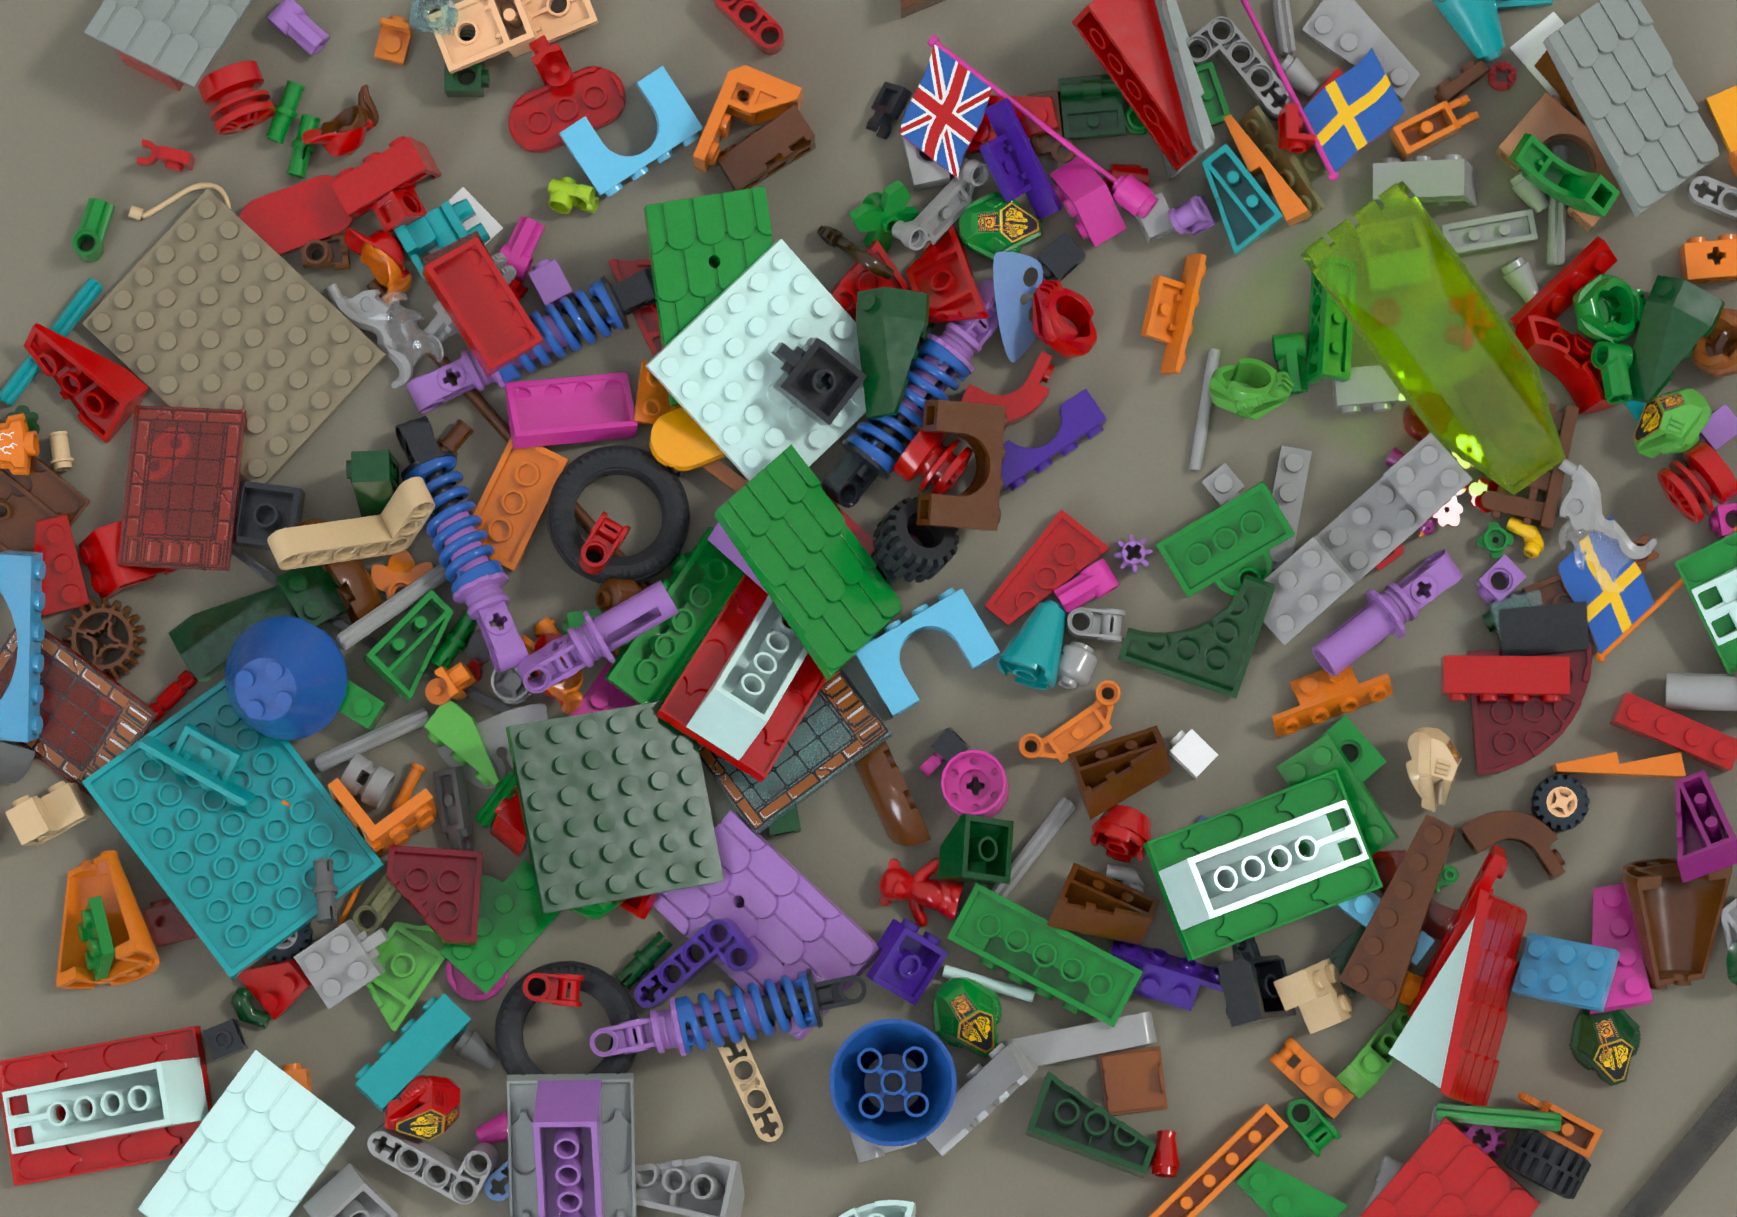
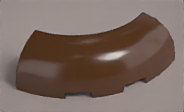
[297,518,383,624]
[851,735,931,846]

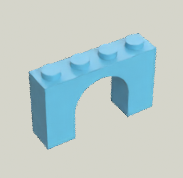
[559,66,703,197]
[855,588,1000,718]

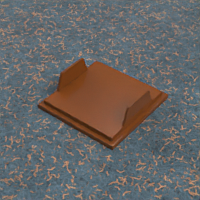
[1098,1046,1168,1116]

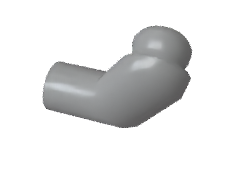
[1106,864,1146,893]

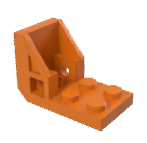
[693,65,803,173]

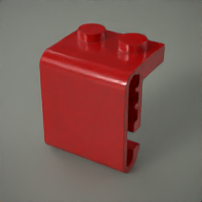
[79,510,180,601]

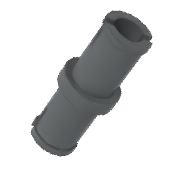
[313,858,338,924]

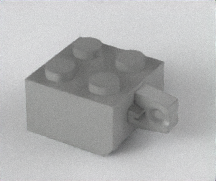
[294,919,390,1009]

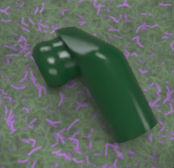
[231,988,270,1029]

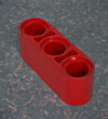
[714,0,784,55]

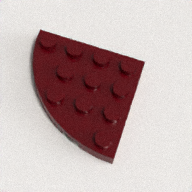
[1466,643,1592,776]

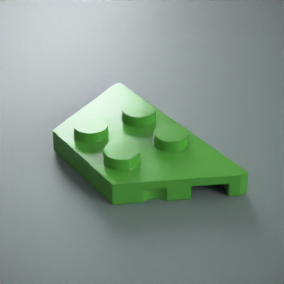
[366,921,446,1033]

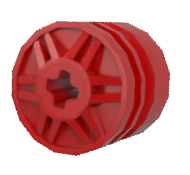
[198,60,276,136]
[893,428,974,495]
[1657,441,1737,524]

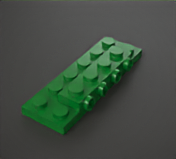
[604,527,745,705]
[947,883,1143,1027]

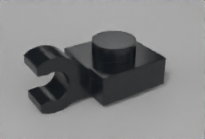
[866,81,912,140]

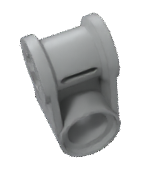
[1065,607,1126,643]

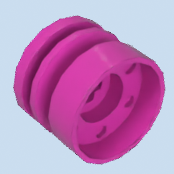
[941,750,1010,818]

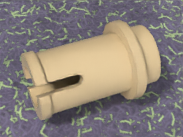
[48,431,75,472]

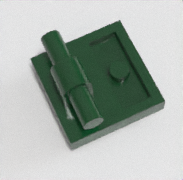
[1058,74,1126,140]

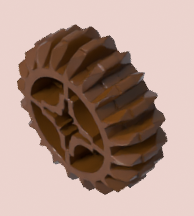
[62,598,147,681]

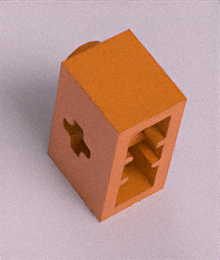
[1679,234,1737,284]

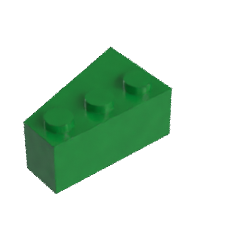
[1234,1159,1348,1217]

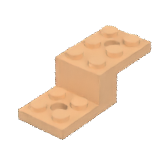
[427,0,599,74]

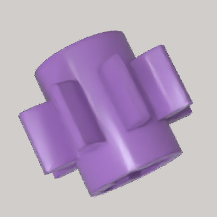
[1113,534,1153,574]

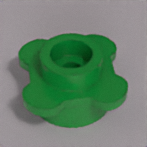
[1476,522,1514,559]

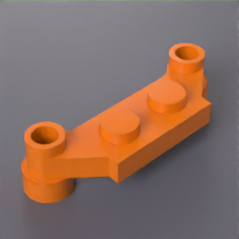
[1018,680,1121,764]

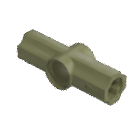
[352,873,403,936]

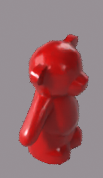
[879,858,964,928]

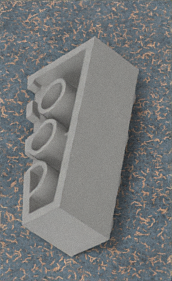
[926,1041,1039,1156]

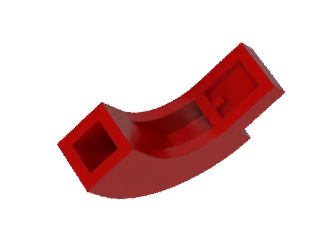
[961,351,1055,426]

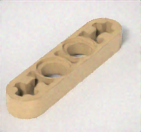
[718,1035,784,1142]

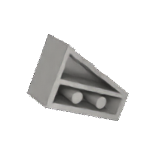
[1373,154,1477,207]

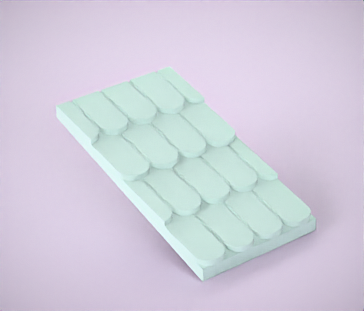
[138,1050,355,1217]

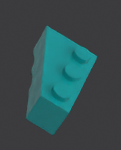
[1202,143,1285,257]

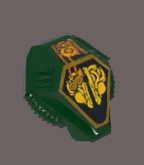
[1569,1009,1641,1086]

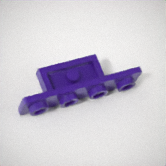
[979,98,1062,219]
[1110,940,1224,1011]

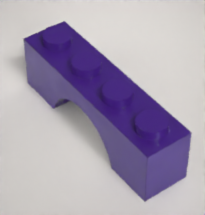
[1001,389,1107,492]

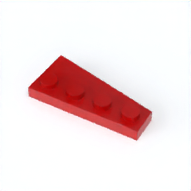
[829,239,911,322]

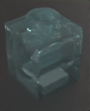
[409,0,458,35]

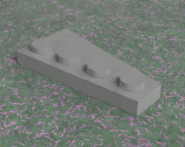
[1301,0,1420,101]

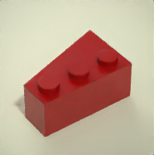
[330,136,442,218]

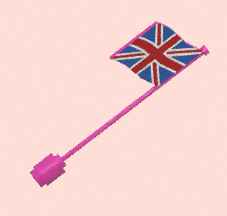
[900,34,1158,219]

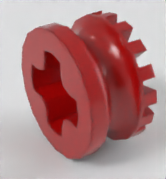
[1488,61,1517,92]

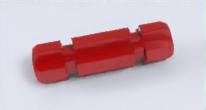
[147,670,198,722]

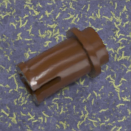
[437,419,474,456]

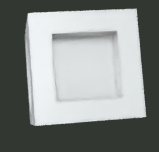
[1168,729,1218,779]

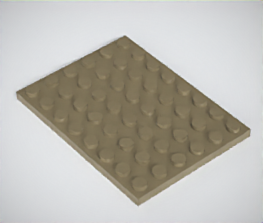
[82,188,387,484]

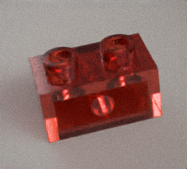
[143,899,199,948]

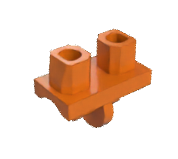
[425,662,477,705]

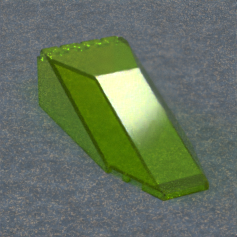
[1301,181,1565,495]

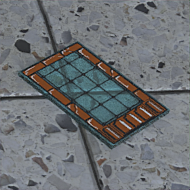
[699,668,893,835]

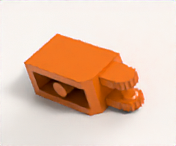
[1389,95,1480,162]
[1517,1091,1603,1159]

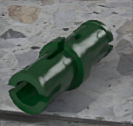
[615,931,673,990]

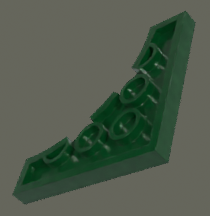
[1118,575,1276,699]

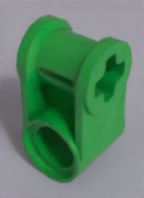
[1284,1098,1341,1158]

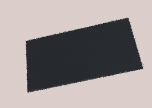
[1499,601,1589,656]

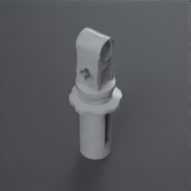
[1665,672,1737,711]

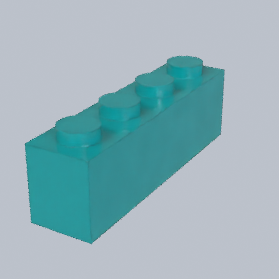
[355,994,471,1113]

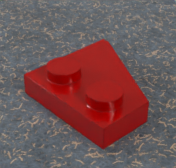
[238,958,312,1020]

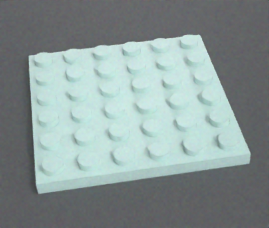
[645,239,866,481]

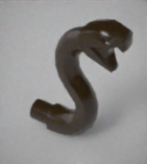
[817,226,894,280]

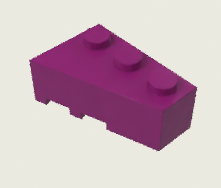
[1675,770,1737,883]

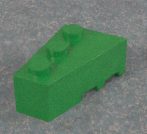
[363,589,454,703]

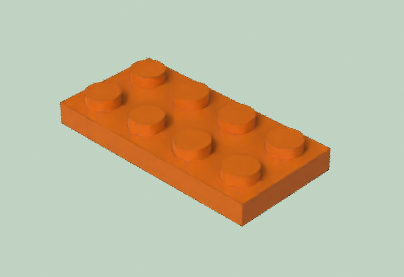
[473,437,570,571]

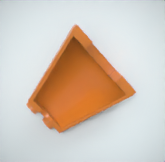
[56,850,159,989]

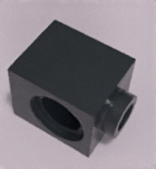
[1037,232,1086,282]
[203,1019,249,1061]

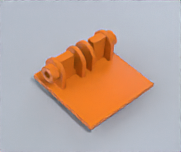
[633,360,682,425]

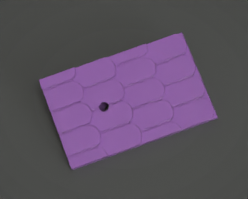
[653,811,882,1040]

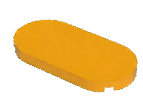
[649,407,726,471]

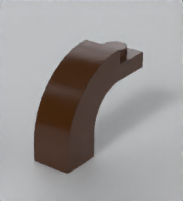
[1458,810,1565,880]

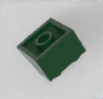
[938,814,1014,885]

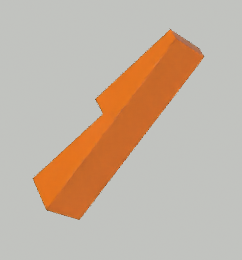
[1223,114,1312,227]
[1551,752,1686,779]

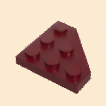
[386,845,483,946]

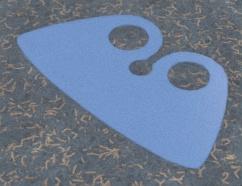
[993,251,1043,363]

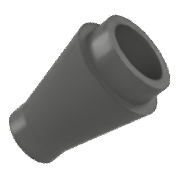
[452,1028,499,1071]

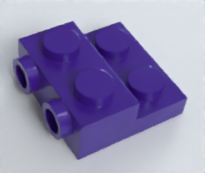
[866,918,948,1006]

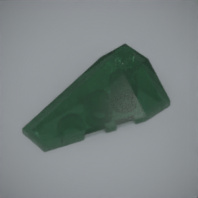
[169,586,295,683]

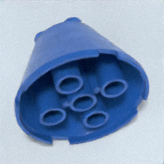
[225,616,348,740]
[829,1019,957,1147]

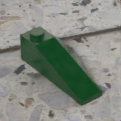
[1628,275,1725,404]
[856,287,930,420]

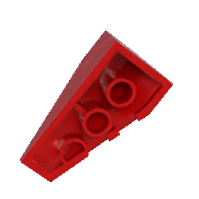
[23,323,149,444]

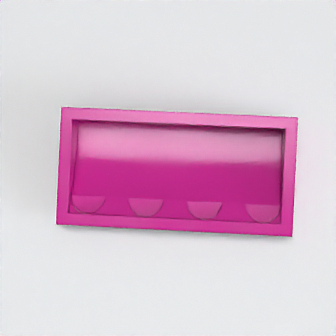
[505,372,638,449]

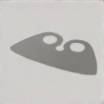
[437,703,548,789]

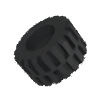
[873,496,959,583]
[1503,1128,1592,1199]

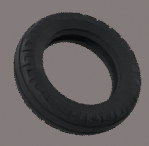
[547,445,690,584]
[495,961,638,1075]

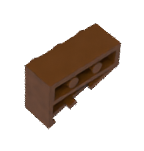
[717,105,816,191]
[1068,726,1172,820]
[1047,863,1160,945]

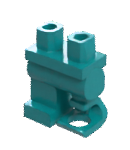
[394,198,491,285]

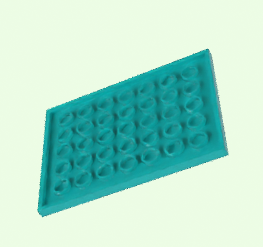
[82,678,384,980]

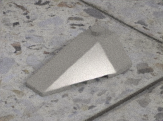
[636,1156,745,1217]

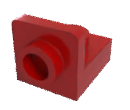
[1278,103,1316,154]

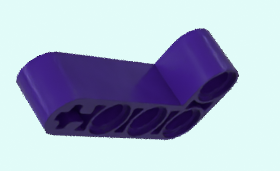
[634,918,758,1008]

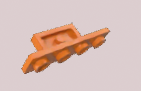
[1140,253,1207,375]
[1271,665,1393,737]

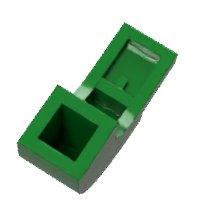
[1508,133,1620,217]

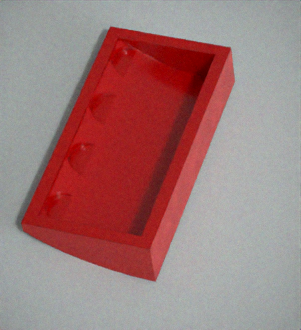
[422,237,543,377]

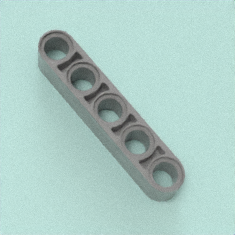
[1001,1011,1158,1066]

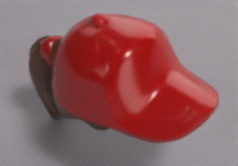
[302,84,379,157]

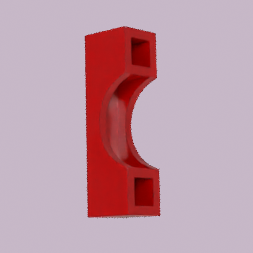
[1609,692,1737,773]

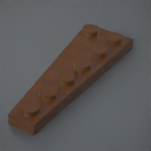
[1338,813,1457,1011]

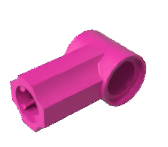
[499,216,545,282]
[1053,558,1120,614]

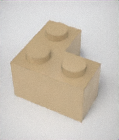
[5,780,93,846]
[1273,958,1354,1034]

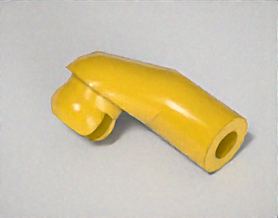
[1506,516,1544,559]

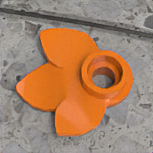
[371,550,433,607]

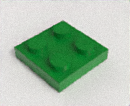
[78,896,115,980]

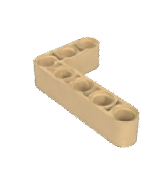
[267,477,436,570]

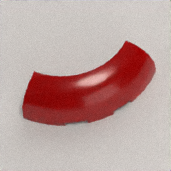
[1513,316,1615,415]

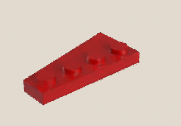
[984,509,1110,626]

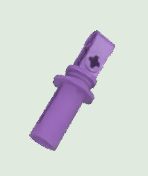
[1311,549,1463,677]
[517,581,679,693]

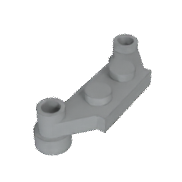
[892,157,989,251]

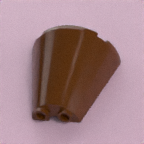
[1621,858,1733,990]

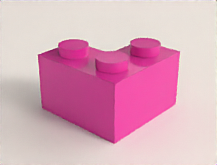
[1049,157,1126,247]

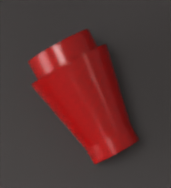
[1149,1130,1180,1178]

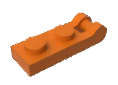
[1268,1036,1355,1119]

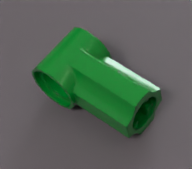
[72,198,115,263]
[1272,332,1308,395]
[1591,341,1633,405]

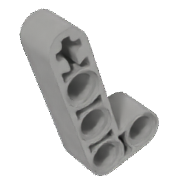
[1189,16,1293,121]
[367,1123,498,1205]

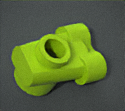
[548,177,599,214]

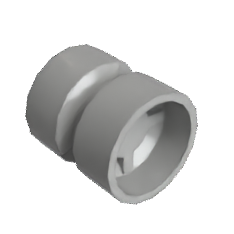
[491,666,533,705]
[340,753,396,809]

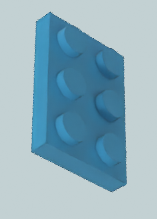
[1512,933,1620,1013]

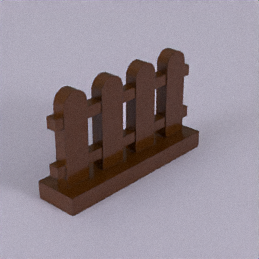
[1480,396,1579,531]

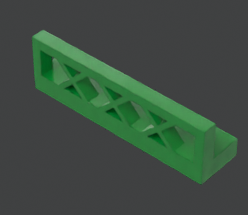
[1305,256,1357,384]

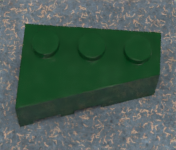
[346,450,400,517]

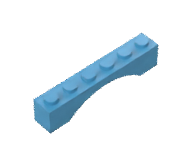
[0,550,46,742]

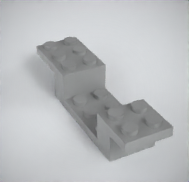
[1263,432,1473,645]

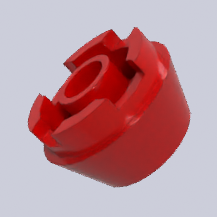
[1090,805,1151,863]

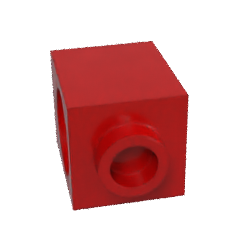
[371,189,427,233]

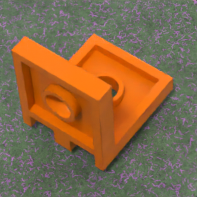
[328,778,437,859]

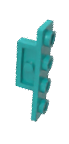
[137,723,256,807]

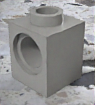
[1135,192,1176,244]

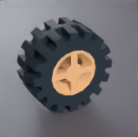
[1531,774,1590,831]

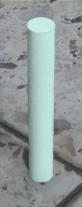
[942,965,1035,1002]

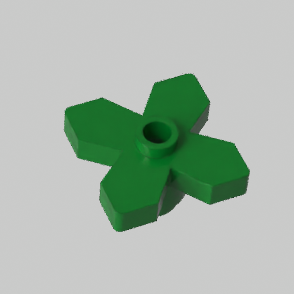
[849,180,920,252]

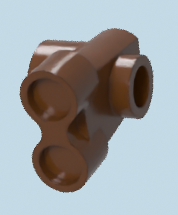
[300,232,351,271]

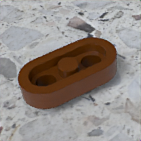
[1434,59,1490,103]

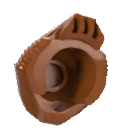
[1692,308,1737,378]

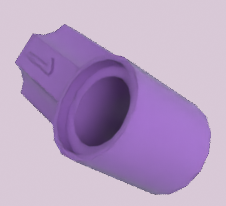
[267,0,330,57]

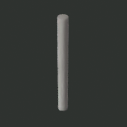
[1189,348,1221,472]

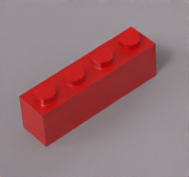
[1441,655,1570,702]

